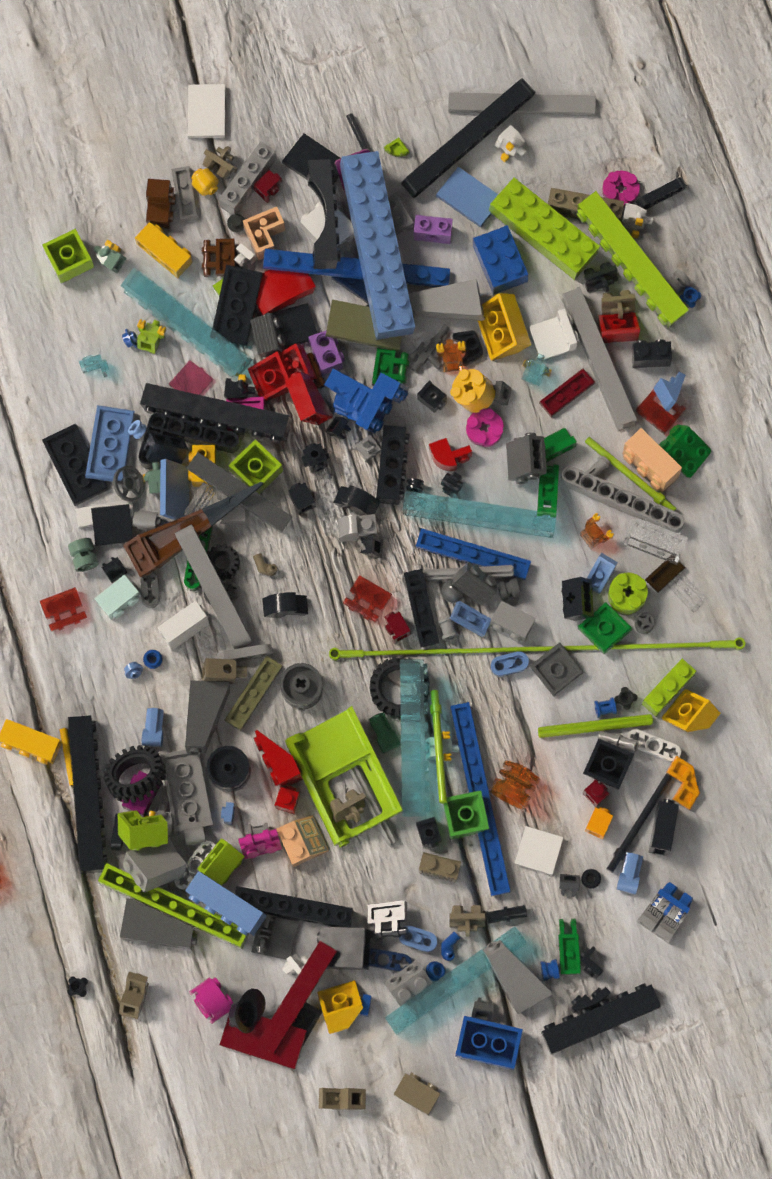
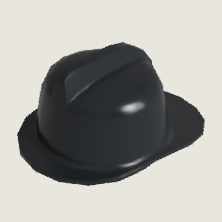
[229,988,266,1033]

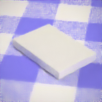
[188,84,225,138]

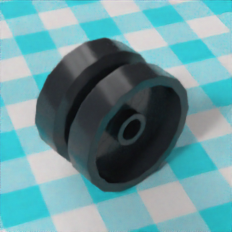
[206,746,251,792]

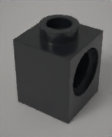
[288,483,316,515]

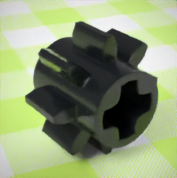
[440,471,464,496]

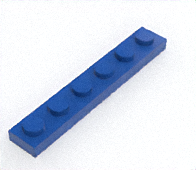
[416,528,531,580]

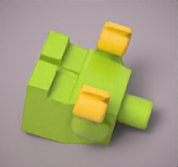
[137,319,166,354]

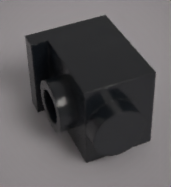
[417,380,447,413]
[416,817,442,849]

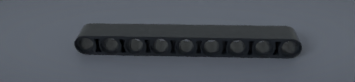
[401,78,535,198]

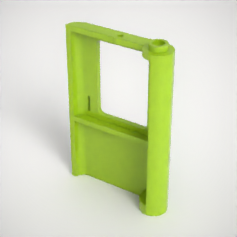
[285,706,403,848]

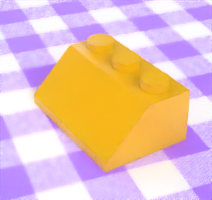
[478,293,531,361]

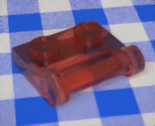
[636,389,687,435]

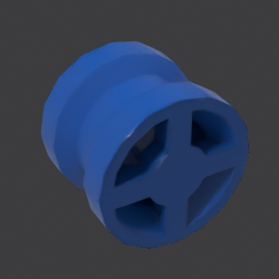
[540,959,560,981]

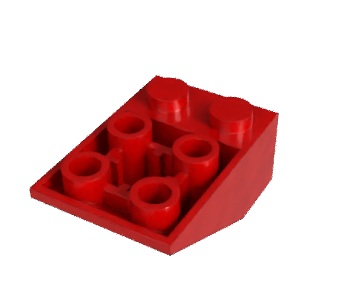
[253,730,302,788]

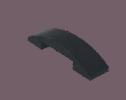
[404,569,439,648]

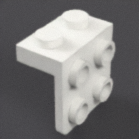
[529,309,579,360]

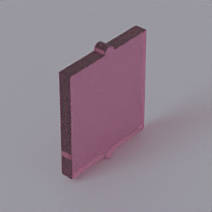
[169,360,213,395]

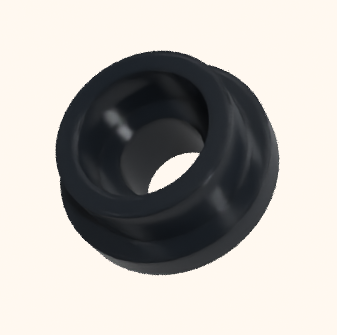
[581,869,601,889]

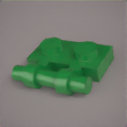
[372,348,410,386]

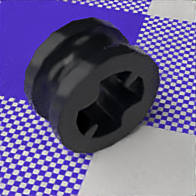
[406,478,424,492]

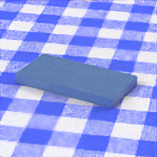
[85,405,135,482]

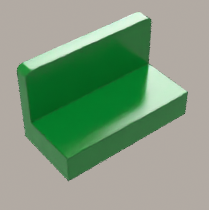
[544,428,577,463]

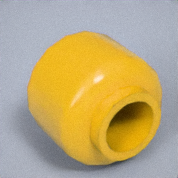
[191,168,219,196]

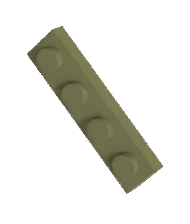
[224,656,283,731]

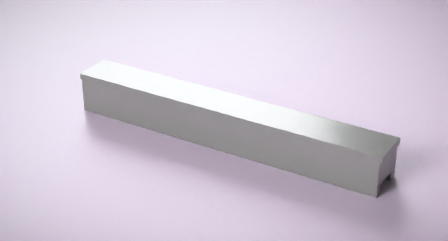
[562,286,637,431]

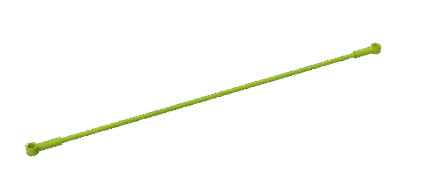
[329,637,745,661]

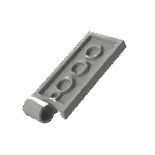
[160,750,214,845]

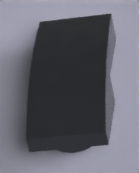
[570,987,611,1012]

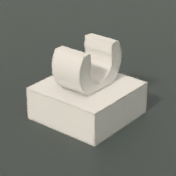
[234,243,257,267]

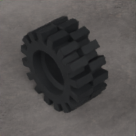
[207,544,240,581]

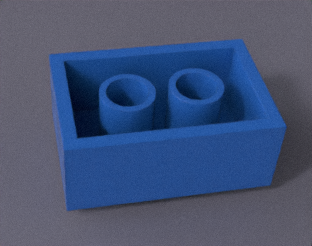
[473,225,528,295]
[455,1016,523,1070]

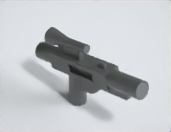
[409,324,450,373]

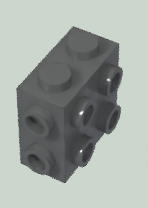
[506,433,547,484]

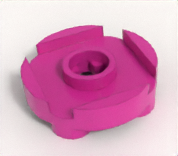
[602,170,640,208]
[466,408,504,447]

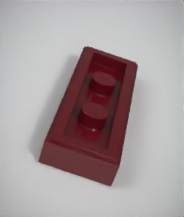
[539,368,595,417]

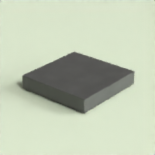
[529,642,584,696]

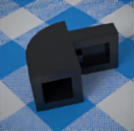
[333,485,380,516]
[262,592,308,618]

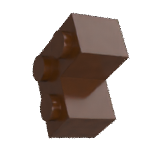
[146,179,176,229]

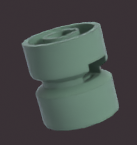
[68,538,99,572]

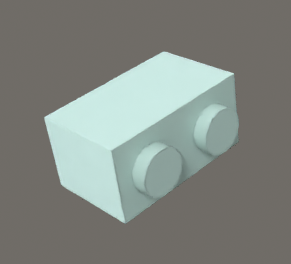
[94,575,140,620]

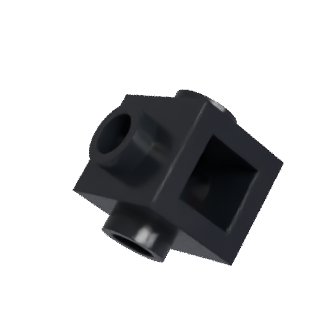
[301,443,330,473]

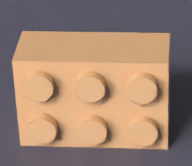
[622,428,682,493]

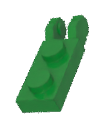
[558,918,581,975]

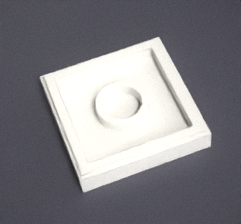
[515,826,563,875]

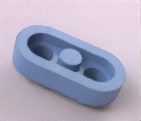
[491,652,529,677]
[399,926,437,952]

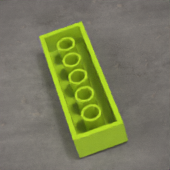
[489,177,600,280]

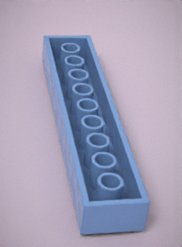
[340,151,415,340]

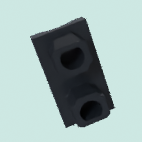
[584,262,619,293]

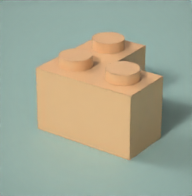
[243,207,285,261]

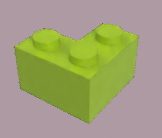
[118,810,168,851]

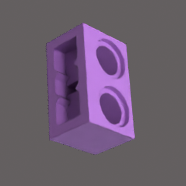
[308,331,345,376]

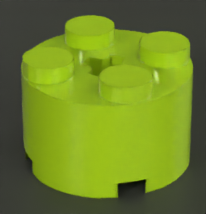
[608,572,648,615]

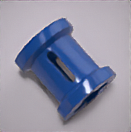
[594,697,617,718]

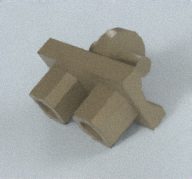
[202,146,238,179]
[601,290,636,319]
[330,789,366,823]
[449,905,485,937]

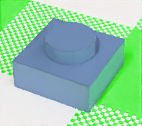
[221,802,235,825]

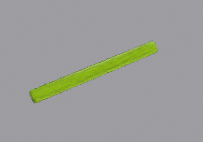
[538,714,653,738]

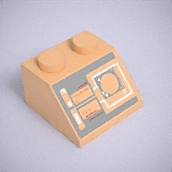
[276,815,329,867]

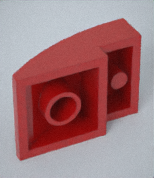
[257,269,316,315]
[248,343,317,401]

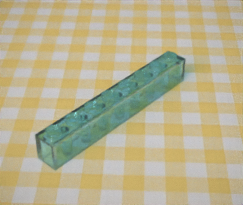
[120,268,253,377]
[403,491,557,538]
[400,659,430,817]
[385,926,527,1036]

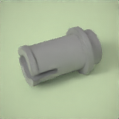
[586,456,611,477]

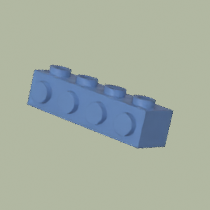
[185,871,267,936]

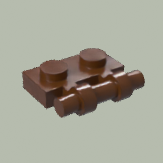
[201,238,235,277]

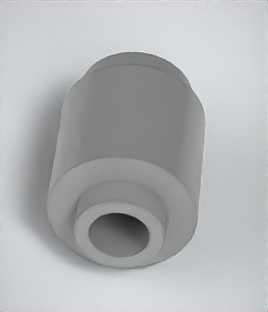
[133,510,161,530]

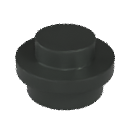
[227,214,245,232]

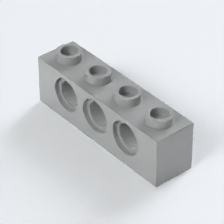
[219,141,277,215]

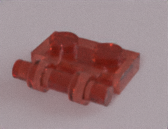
[343,575,392,623]
[40,587,87,632]

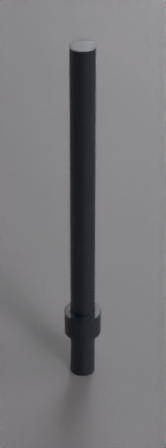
[606,773,673,873]

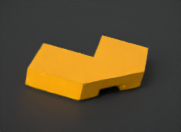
[666,756,700,810]

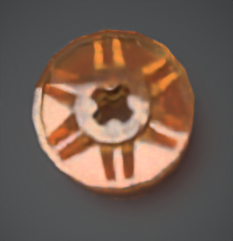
[489,760,541,810]

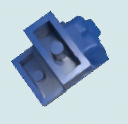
[324,369,409,434]

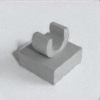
[355,435,381,462]

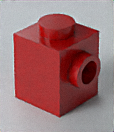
[274,785,300,814]

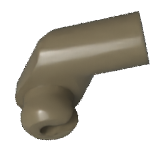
[253,553,278,576]

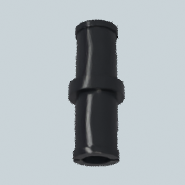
[486,905,527,924]

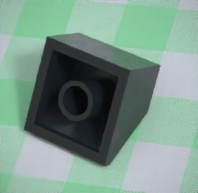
[583,738,634,790]

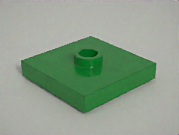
[578,602,632,654]

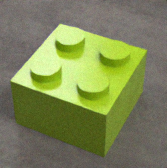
[42,228,94,283]
[228,439,283,494]

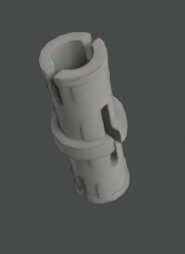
[598,731,639,753]

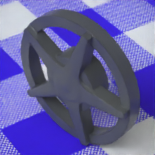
[112,466,145,501]

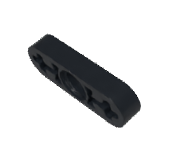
[636,177,687,210]

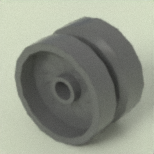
[280,663,323,710]

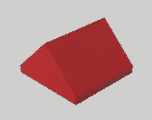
[598,312,640,343]

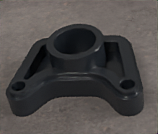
[452,330,483,366]

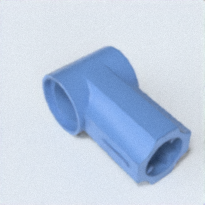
[142,708,164,748]
[616,852,643,894]

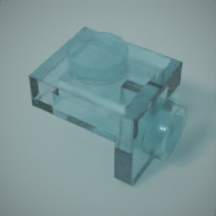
[79,354,109,377]

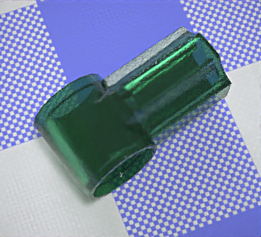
[369,712,401,754]

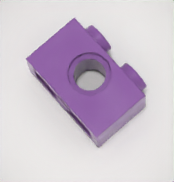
[414,215,453,244]

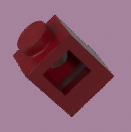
[253,170,283,203]
[384,612,411,644]
[583,780,610,807]

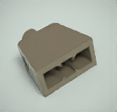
[202,658,247,684]

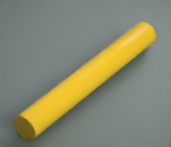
[59,728,73,786]

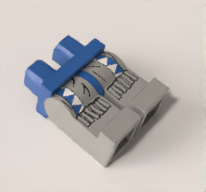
[636,882,693,943]

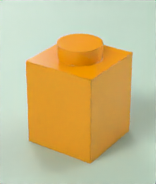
[585,807,613,840]

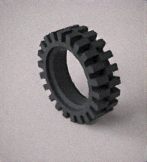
[370,656,430,718]
[103,745,166,803]

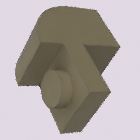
[119,972,149,1019]
[319,1088,366,1110]

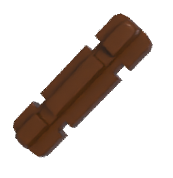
[307,353,325,389]

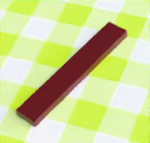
[257,940,337,1054]

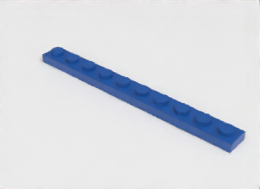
[263,249,450,287]
[450,702,511,897]

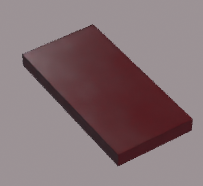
[219,1016,307,1069]

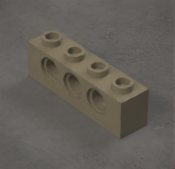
[548,188,624,221]

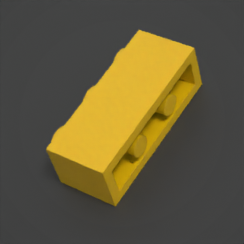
[135,222,193,279]
[0,719,62,765]

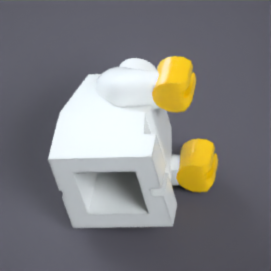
[495,125,527,162]
[621,203,653,238]

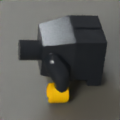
[224,374,256,398]

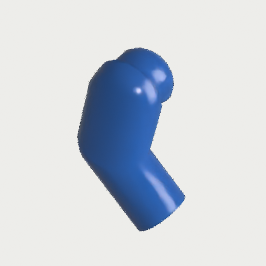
[441,932,461,961]

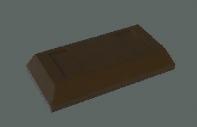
[645,554,686,593]

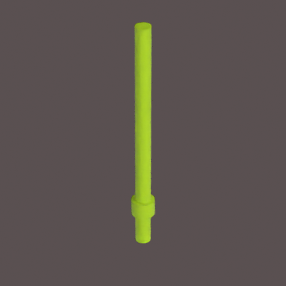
[585,437,677,511]
[430,690,447,804]

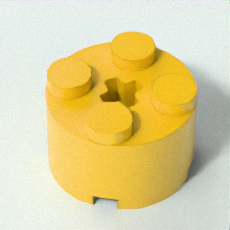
[450,369,495,413]

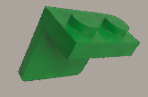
[659,424,711,478]

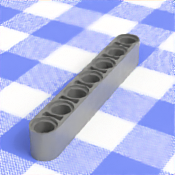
[561,466,684,534]
[175,524,252,649]

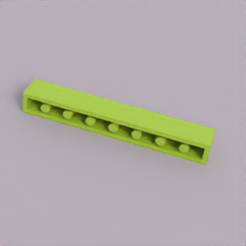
[98,863,249,949]

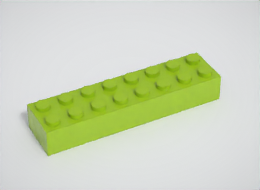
[577,191,689,328]

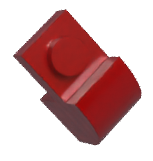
[429,438,472,471]

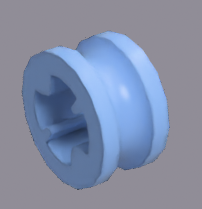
[128,420,147,439]

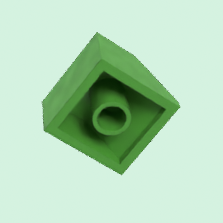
[443,791,489,840]

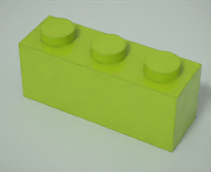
[641,658,696,717]

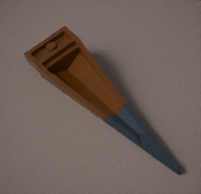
[123,482,264,578]

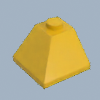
[662,689,721,732]
[317,980,363,1034]

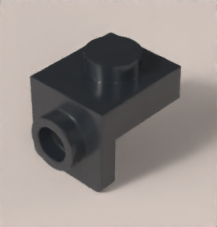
[580,946,604,978]

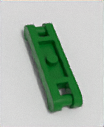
[537,464,559,518]

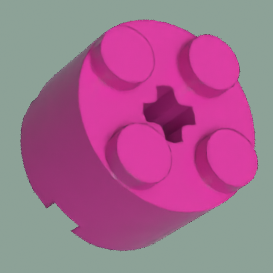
[189,977,233,1024]

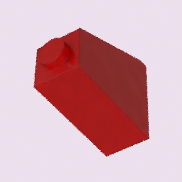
[285,372,333,425]

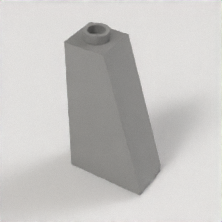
[410,279,485,321]
[482,940,552,1014]

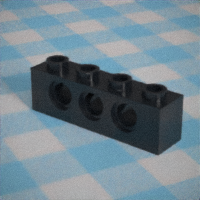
[376,425,410,505]

